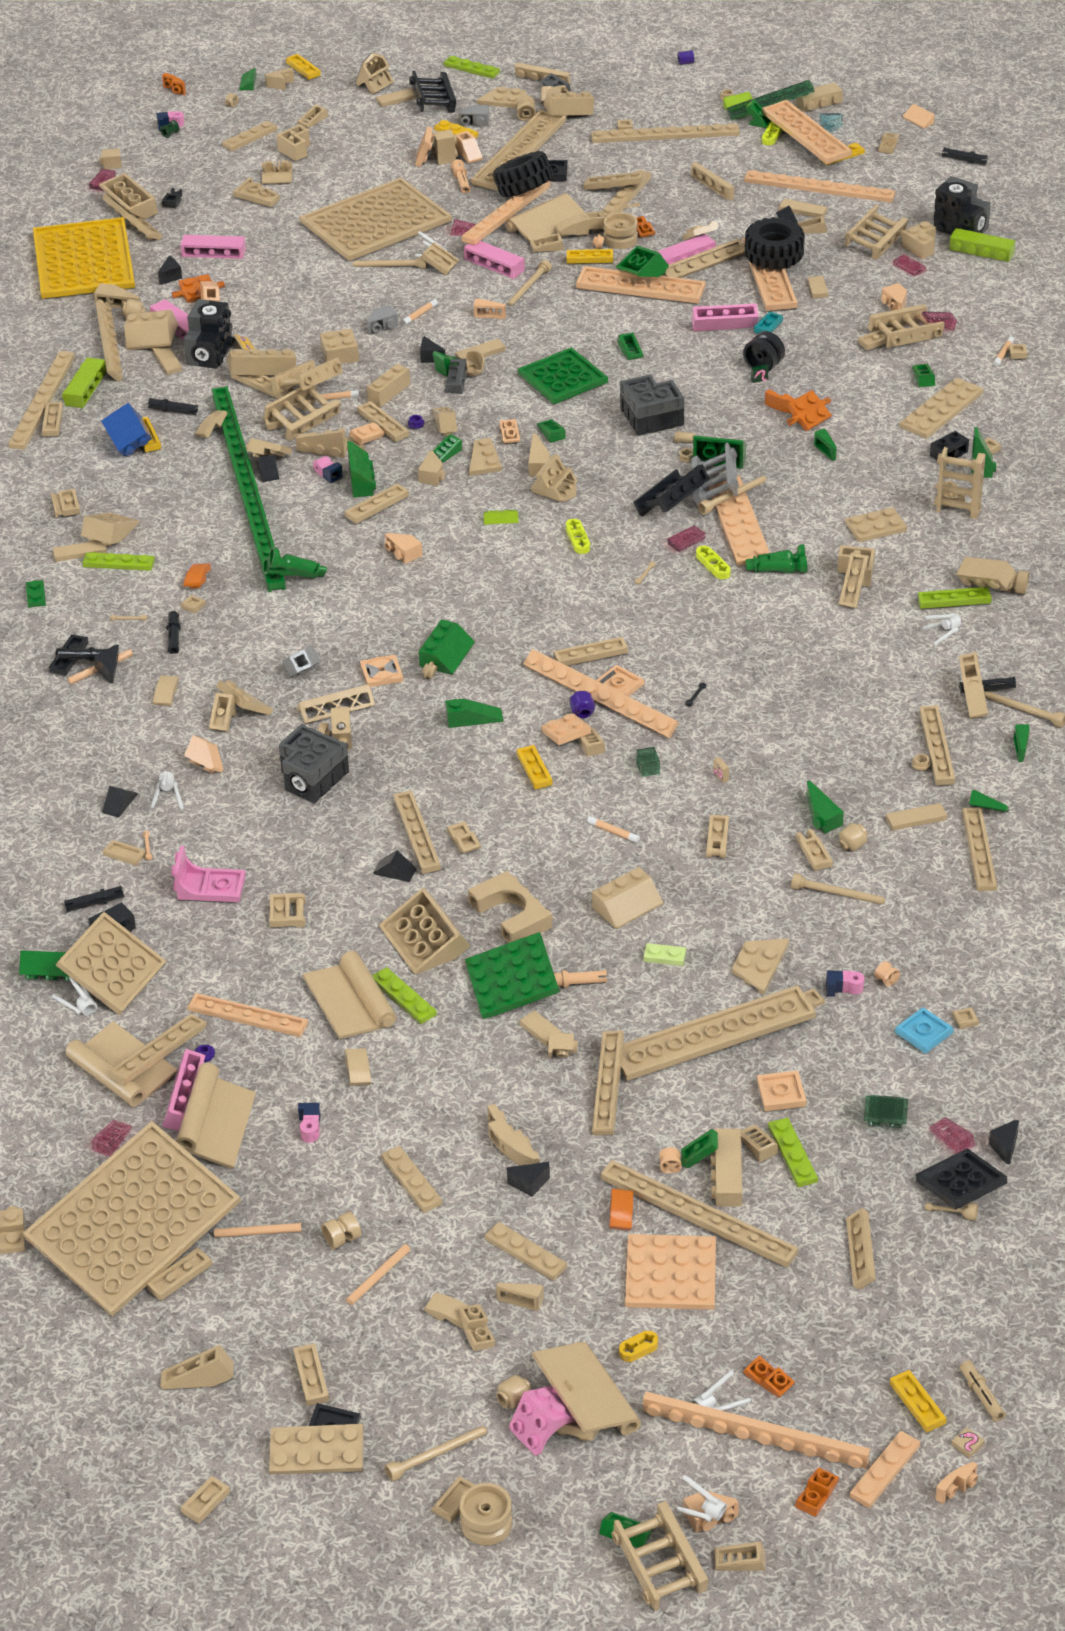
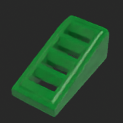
[617,332,644,360]
[912,363,935,387]
[537,419,566,443]
[814,428,837,461]
[433,434,462,463]
[1013,724,1030,762]
[969,790,1009,812]

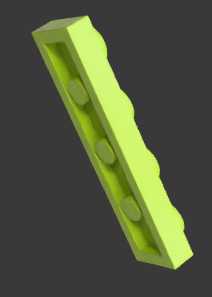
[444,56,500,79]
[83,552,155,571]
[917,587,992,609]
[372,967,437,1024]
[768,1117,818,1187]

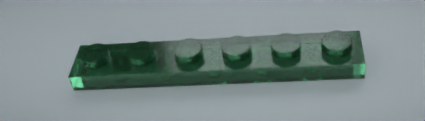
[727,80,815,120]

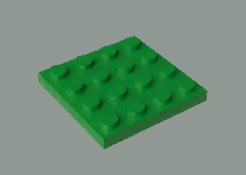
[518,347,608,404]
[465,932,560,1019]

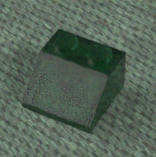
[864,1094,908,1128]

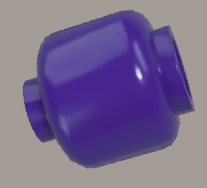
[570,691,595,718]

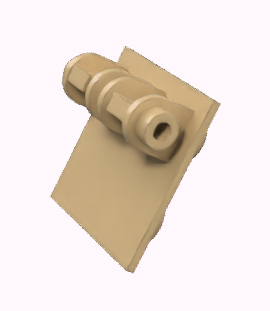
[262,160,293,184]

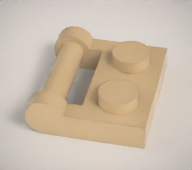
[682,221,718,241]
[269,893,306,928]

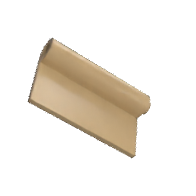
[505,193,585,246]
[303,951,397,1039]
[66,1021,178,1107]
[176,1063,256,1169]
[532,1342,641,1436]

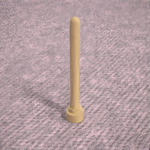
[352,256,427,269]
[508,260,552,306]
[698,476,767,515]
[985,691,1065,728]
[791,873,885,904]
[384,1426,487,1482]

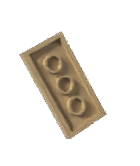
[269,1424,364,1474]

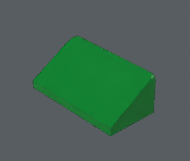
[239,68,257,90]
[599,1512,653,1548]

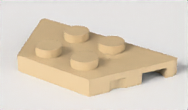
[477,87,527,108]
[732,938,789,995]

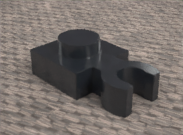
[162,188,183,208]

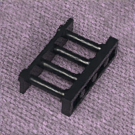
[409,71,457,113]
[633,464,710,516]

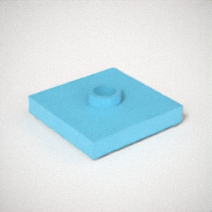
[895,1007,954,1054]

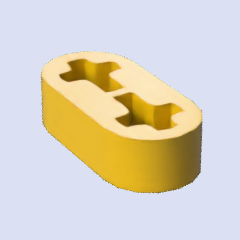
[619,1330,658,1362]

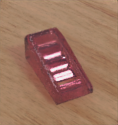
[450,219,476,236]
[921,311,957,331]
[929,1117,975,1154]
[91,1120,132,1157]

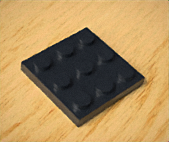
[916,1148,1008,1210]

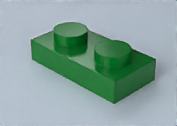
[26,580,46,608]
[681,1129,718,1168]

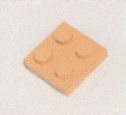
[415,126,434,167]
[541,714,592,745]
[757,1070,806,1111]

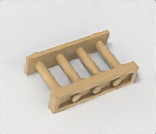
[844,204,909,260]
[868,304,945,348]
[270,357,343,394]
[264,385,341,441]
[934,447,985,519]
[612,1501,708,1611]

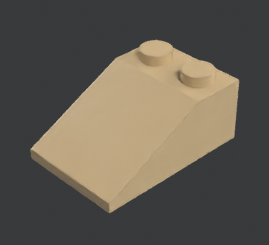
[81,512,140,546]

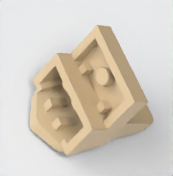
[356,53,394,94]
[531,454,578,502]

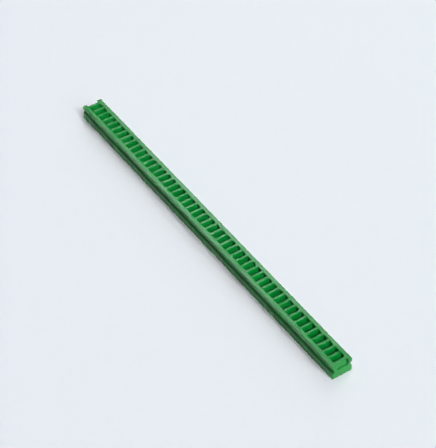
[212,386,286,592]

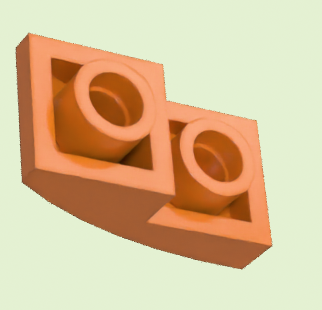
[162,73,186,96]
[636,216,655,238]
[765,389,795,414]
[184,563,211,589]
[609,1189,633,1231]
[743,1355,795,1398]
[795,1467,839,1517]

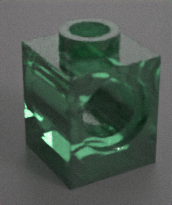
[636,747,660,777]

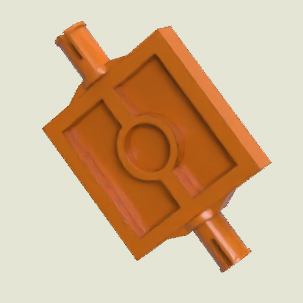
[172,274,225,303]
[786,390,832,431]

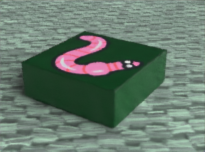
[751,364,769,383]

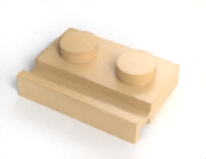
[421,242,459,275]
[50,489,80,518]

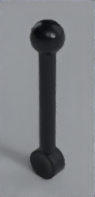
[686,683,706,707]

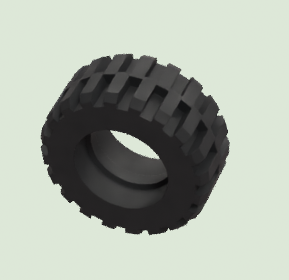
[493,151,553,197]
[745,217,805,270]

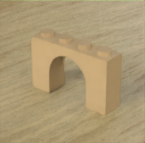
[468,871,553,943]

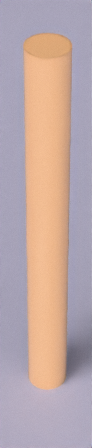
[67,649,133,684]
[214,1223,302,1238]
[346,1244,410,1305]

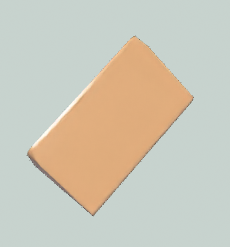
[902,104,935,128]

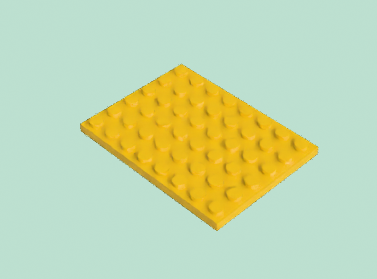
[33,217,135,299]

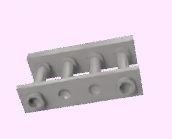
[691,443,739,506]

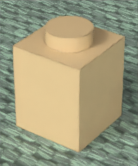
[99,148,122,170]

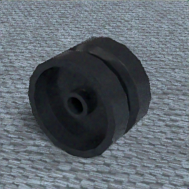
[743,331,785,372]

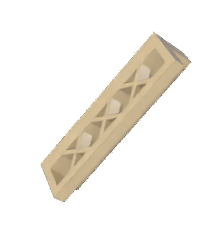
[297,684,375,724]

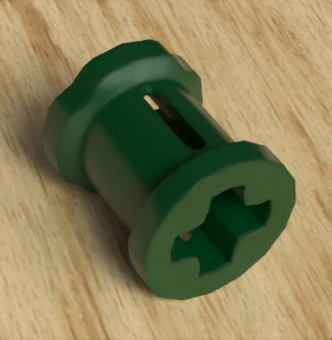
[160,120,180,138]

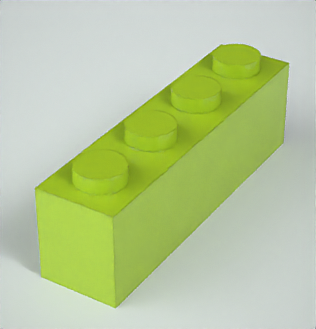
[949,228,1016,262]
[62,357,107,408]

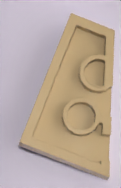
[469,438,502,476]

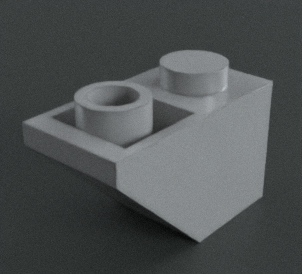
[458,105,490,126]
[367,305,398,335]
[282,646,321,677]

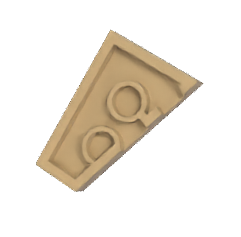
[233,177,280,207]
[296,428,347,458]
[216,680,273,715]

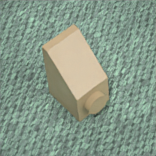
[418,451,445,486]

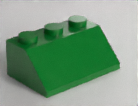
[616,245,669,277]
[693,435,746,469]
[347,441,376,498]
[419,619,475,675]
[19,950,70,981]

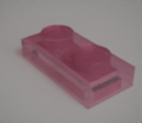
[89,169,116,191]
[893,254,926,277]
[667,525,705,552]

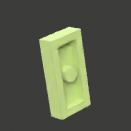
[644,943,686,966]

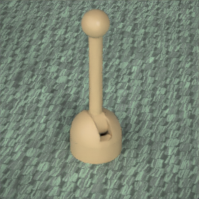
[925,1203,978,1221]

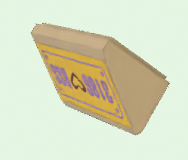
[233,334,255,350]

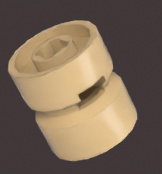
[516,95,536,121]
[1000,570,1029,594]
[321,1211,362,1250]

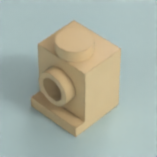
[548,1032,578,1058]

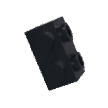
[930,431,969,460]

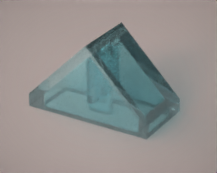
[819,113,843,133]

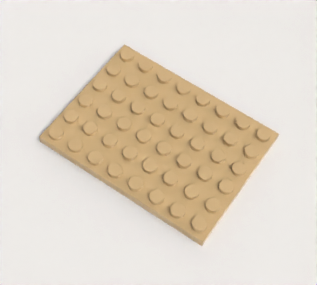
[300,178,452,261]
[23,1121,241,1317]

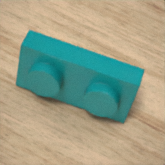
[754,311,783,333]

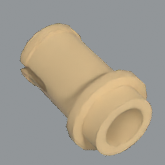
[674,430,695,443]

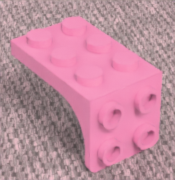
[171,846,246,902]
[509,1386,576,1455]

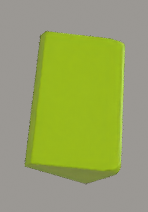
[723,91,753,113]
[483,509,519,525]

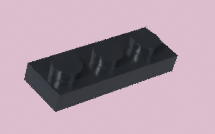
[49,634,89,676]

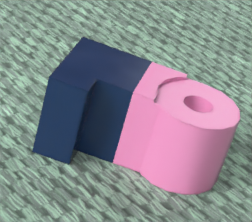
[156,111,184,131]
[313,456,343,484]
[826,970,865,997]
[298,1102,321,1143]

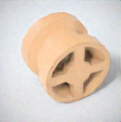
[874,961,900,987]
[659,1147,681,1173]

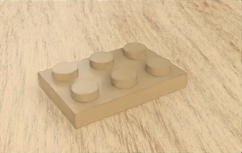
[845,507,907,542]

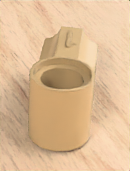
[541,85,568,103]

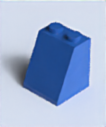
[101,402,152,456]

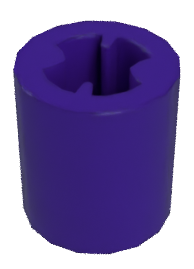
[677,50,694,65]

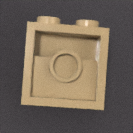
[246,438,292,457]
[0,1206,25,1254]

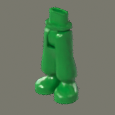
[745,544,808,573]
[263,547,327,579]

